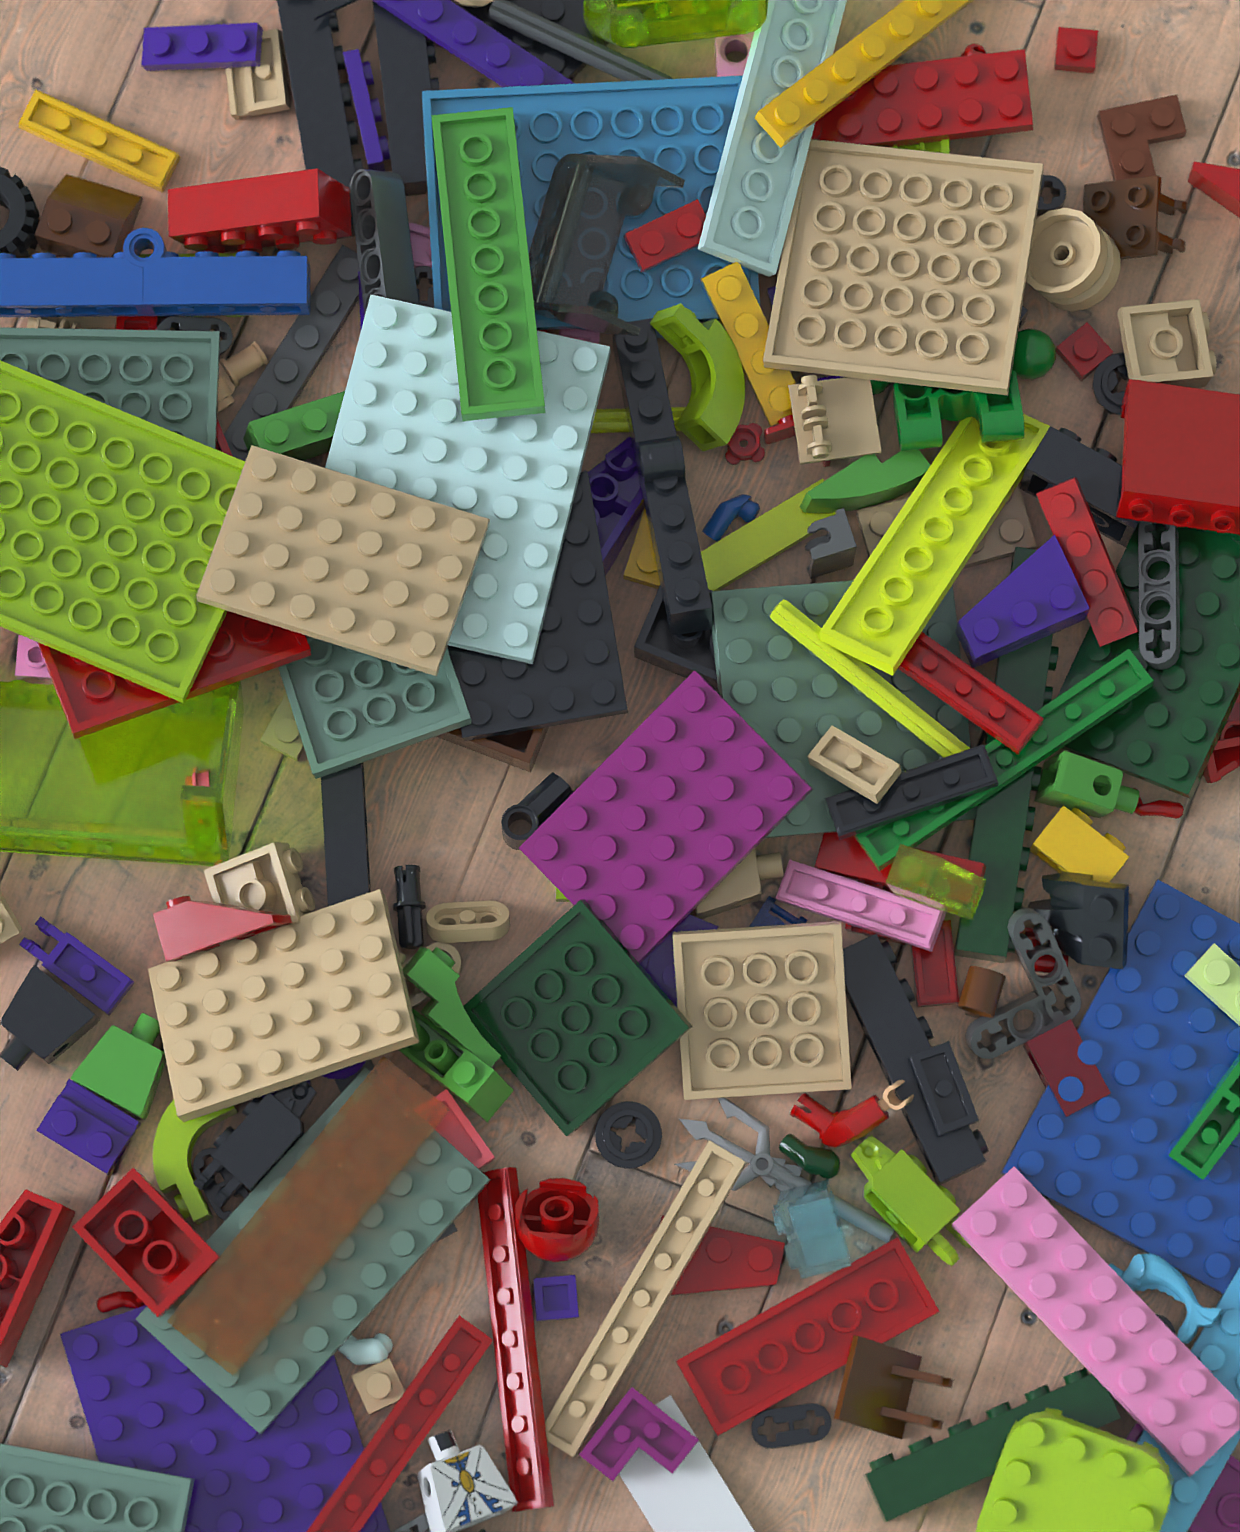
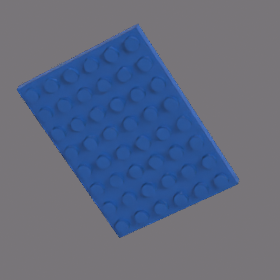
[1000,880,1240,1295]

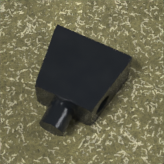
[0,965,100,1071]

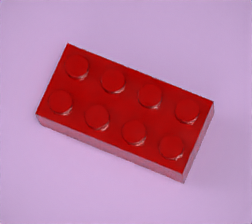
[168,168,351,253]

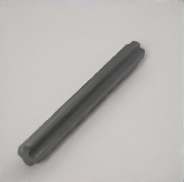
[489,0,673,81]

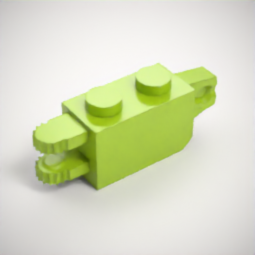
[851,1135,972,1266]

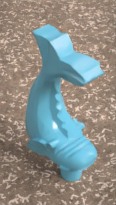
[1109,1253,1224,1344]

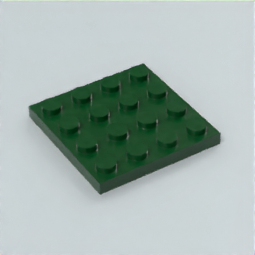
[463,899,693,1137]

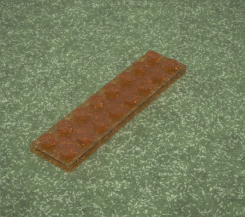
[167,1056,450,1376]

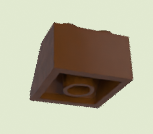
[35,174,143,258]

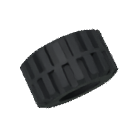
[0,167,40,258]

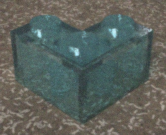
[772,1179,851,1279]

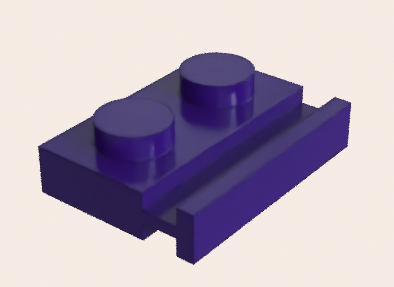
[36,1079,141,1175]

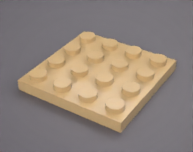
[673,921,852,1100]

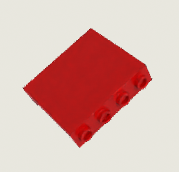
[1116,379,1240,535]

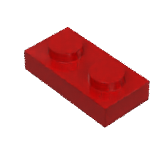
[624,199,706,273]

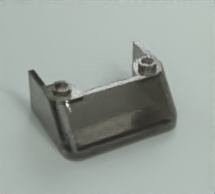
[529,154,685,336]

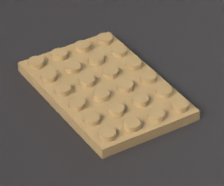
[196,445,490,676]
[148,889,419,1122]

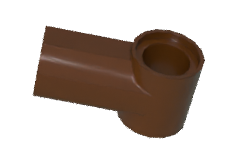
[958,966,1006,1018]

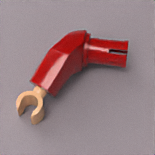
[790,1080,914,1148]

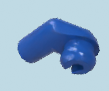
[702,494,760,542]

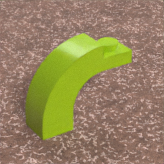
[649,303,745,451]
[153,1099,238,1225]

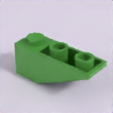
[398,1008,514,1122]

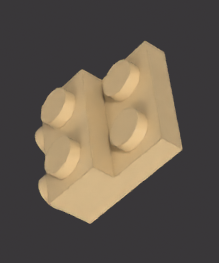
[1117,299,1217,388]
[204,842,315,926]

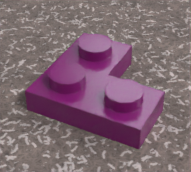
[579,1387,699,1482]

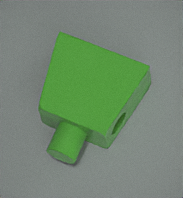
[1034,751,1139,818]
[70,1013,166,1120]

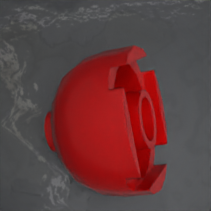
[515,1178,599,1262]

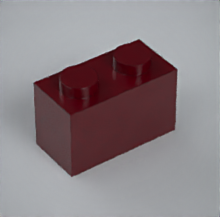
[1023,1019,1111,1117]

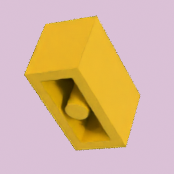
[1030,805,1129,882]

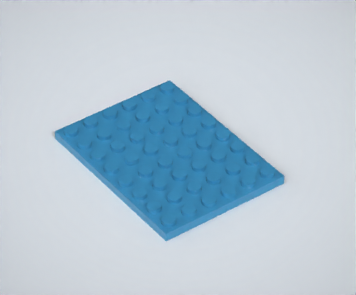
[422,76,760,330]

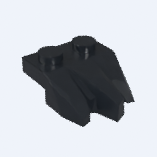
[1027,872,1129,969]

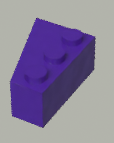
[955,535,1090,668]

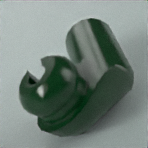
[779,1134,840,1179]

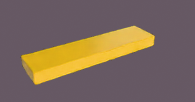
[18,90,180,193]

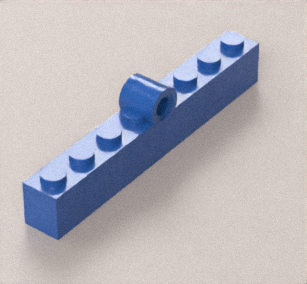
[0,228,311,317]

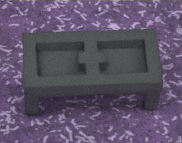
[805,508,857,579]

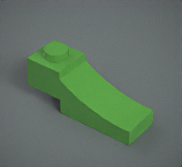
[403,947,501,1067]

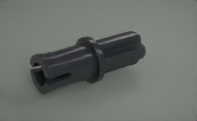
[393,865,426,949]

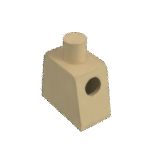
[695,849,783,919]

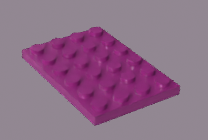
[519,670,813,964]

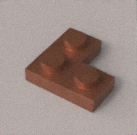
[1097,95,1186,181]

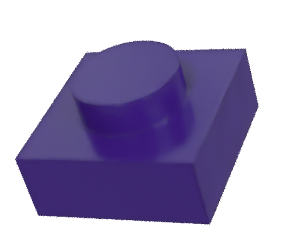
[533,1275,579,1322]

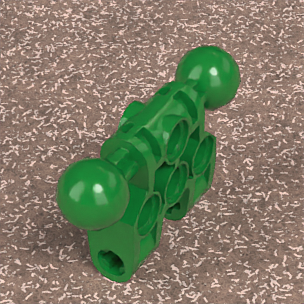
[871,328,1056,451]

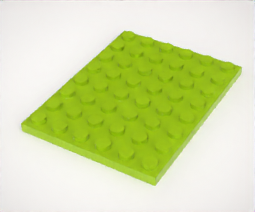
[0,360,245,703]

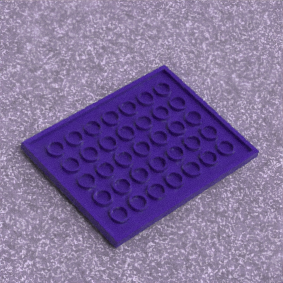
[60,1305,391,1532]

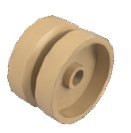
[1026,208,1120,311]

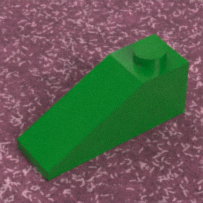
[1168,1054,1240,1180]

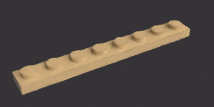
[545,1140,747,1457]

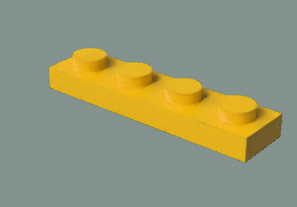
[701,262,796,426]

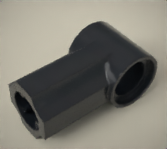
[501,772,573,850]

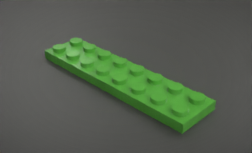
[431,107,545,421]

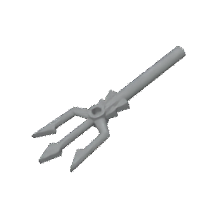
[674,1097,895,1243]

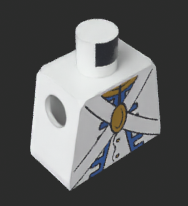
[418,1430,517,1532]

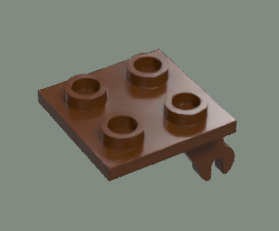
[1083,175,1187,260]
[833,1335,953,1440]

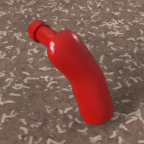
[1133,788,1184,819]
[96,1291,145,1313]

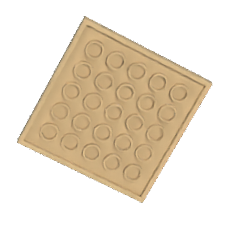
[763,139,1044,396]

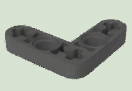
[965,908,1082,1059]

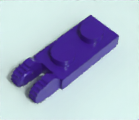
[19,916,135,1016]

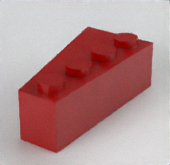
[0,1189,76,1368]

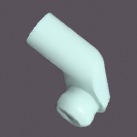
[338,1333,393,1366]

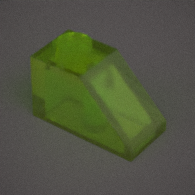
[886,844,987,920]

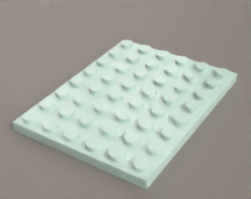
[325,294,611,664]

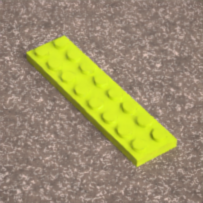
[819,414,1050,676]

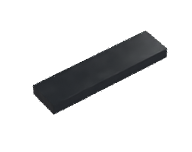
[825,744,998,840]

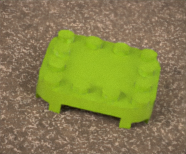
[976,1408,1173,1532]

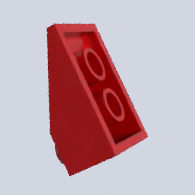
[72,1168,220,1318]

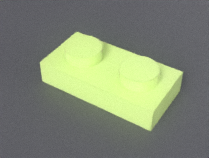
[1184,943,1240,1026]

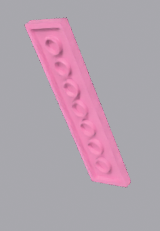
[952,1166,1240,1477]

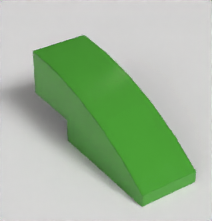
[800,449,930,513]

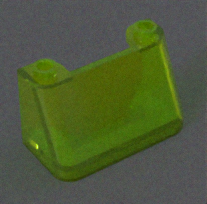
[583,0,768,48]

